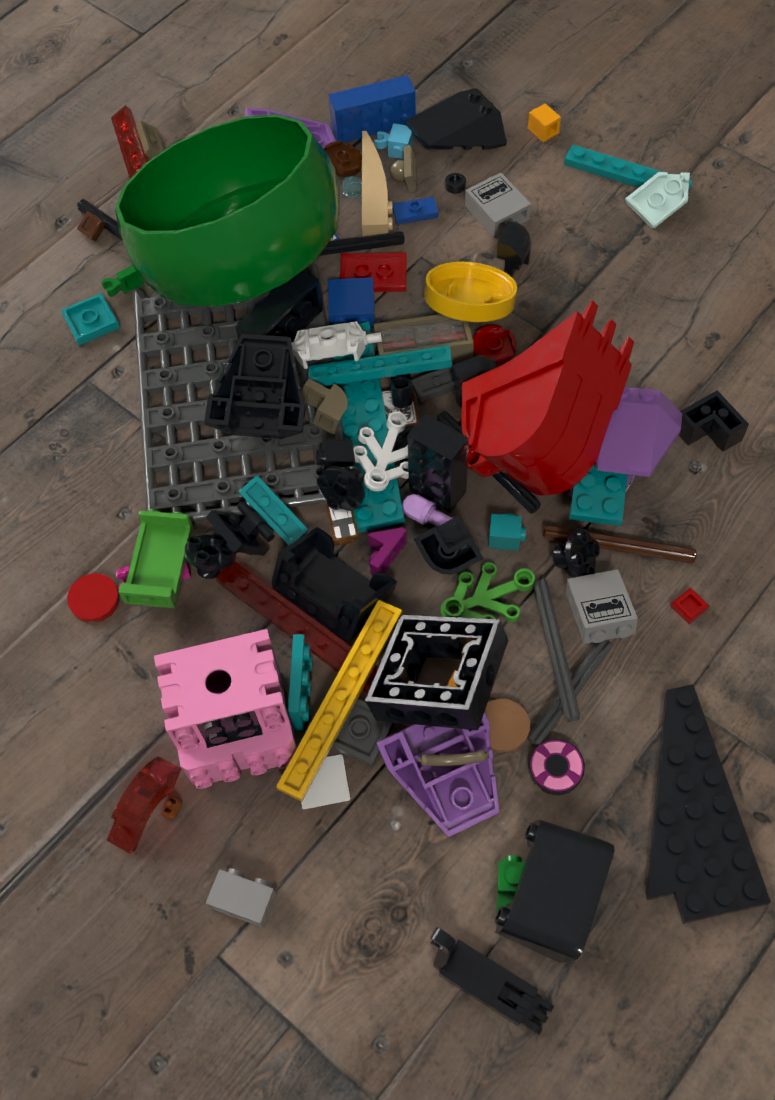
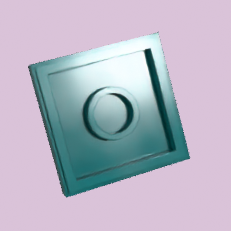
[61,293,120,346]

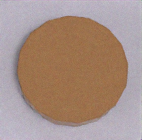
[485,699,530,753]

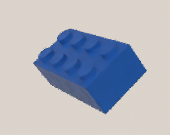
[328,75,416,142]

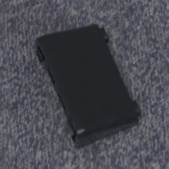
[272,527,397,642]
[495,820,615,963]

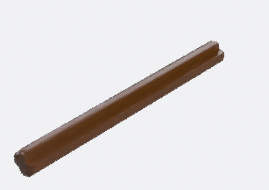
[543,525,697,564]

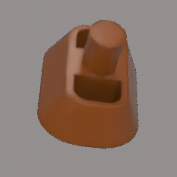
[161,796,182,819]

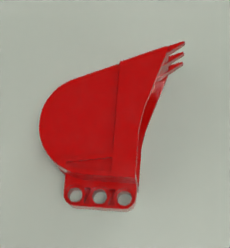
[462,301,634,496]

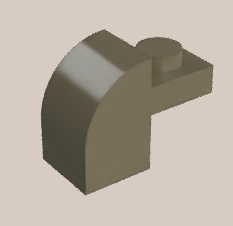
[302,379,347,435]

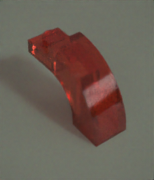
[106,756,181,854]

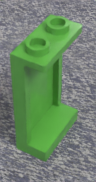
[118,510,193,608]

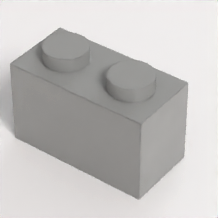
[205,868,277,929]

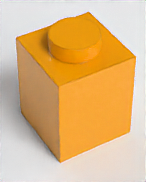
[528,104,561,142]

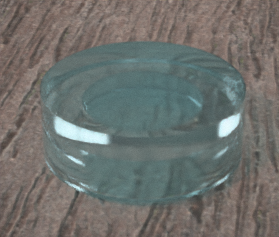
[341,176,362,197]

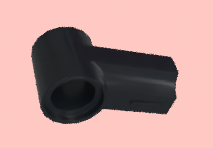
[390,373,413,408]

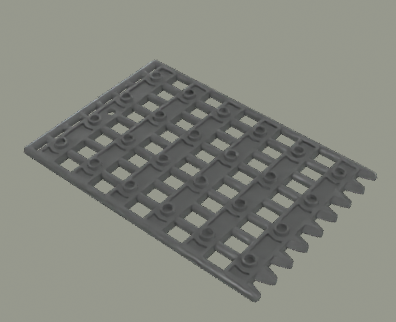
[133,265,345,522]

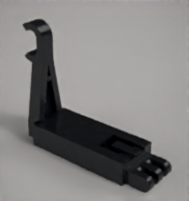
[430,927,554,1035]

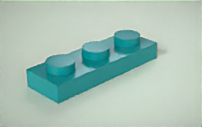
[239,475,309,545]

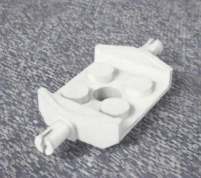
[291,321,382,369]

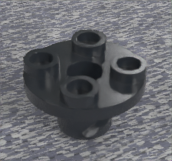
[317,465,365,511]
[553,529,600,578]
[184,533,236,579]

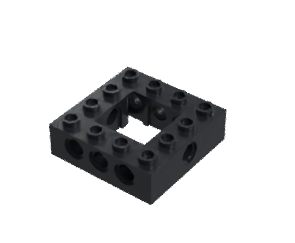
[365,615,509,730]

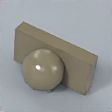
[390,145,417,193]

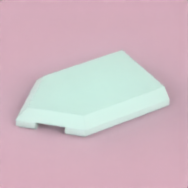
[625,172,690,228]

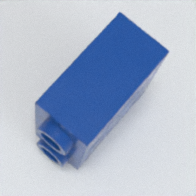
[328,277,375,328]

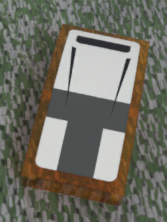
[326,506,360,546]

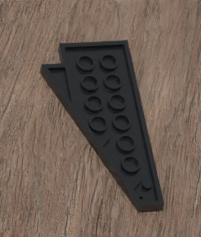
[646,684,771,924]

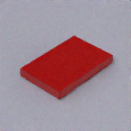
[340,252,407,292]

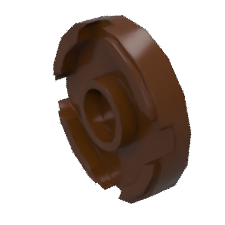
[324,141,362,177]

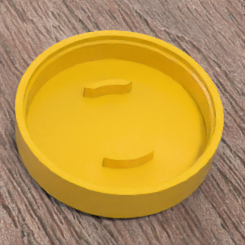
[424,262,517,322]

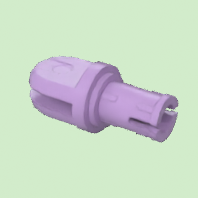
[402,494,453,527]

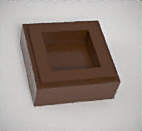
[77,211,106,242]

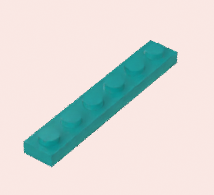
[564,144,693,192]
[309,345,452,387]

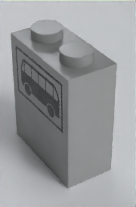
[465,173,531,238]
[566,569,638,644]

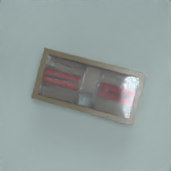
[373,314,474,365]

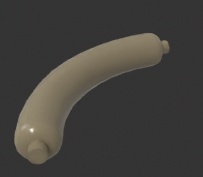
[418,750,489,766]

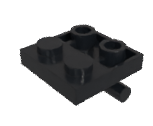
[206,501,275,556]

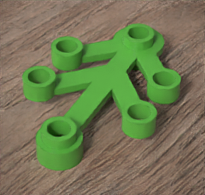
[441,562,535,623]

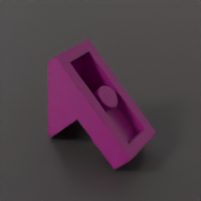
[367,527,407,576]

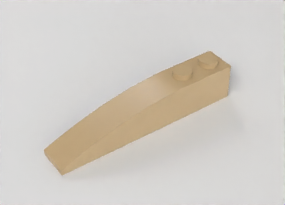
[362,131,393,236]

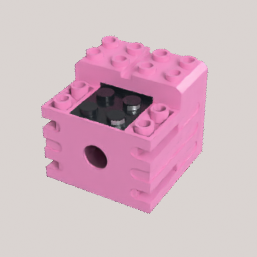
[154,629,297,789]

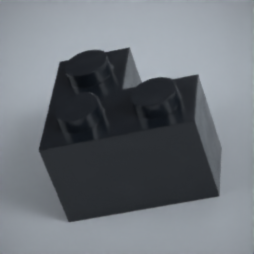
[679,390,749,451]

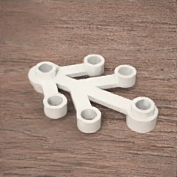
[353,411,409,491]

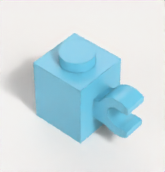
[374,123,414,159]

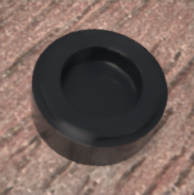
[445,173,466,194]

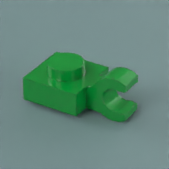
[101,266,144,297]

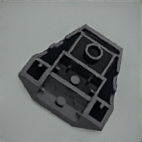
[405,88,507,150]
[204,334,305,439]

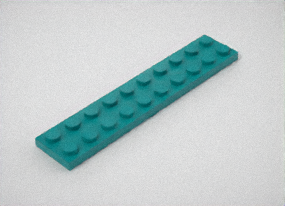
[329,321,406,533]

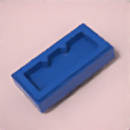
[392,197,438,225]

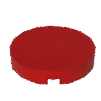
[472,325,517,366]
[67,573,120,622]

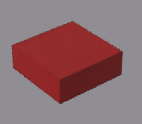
[670,588,709,625]

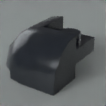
[497,221,531,277]
[452,355,497,408]
[414,515,484,575]

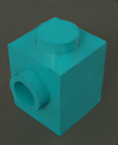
[488,513,526,551]

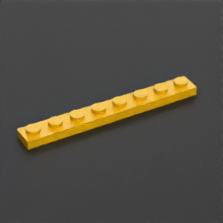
[276,600,402,802]

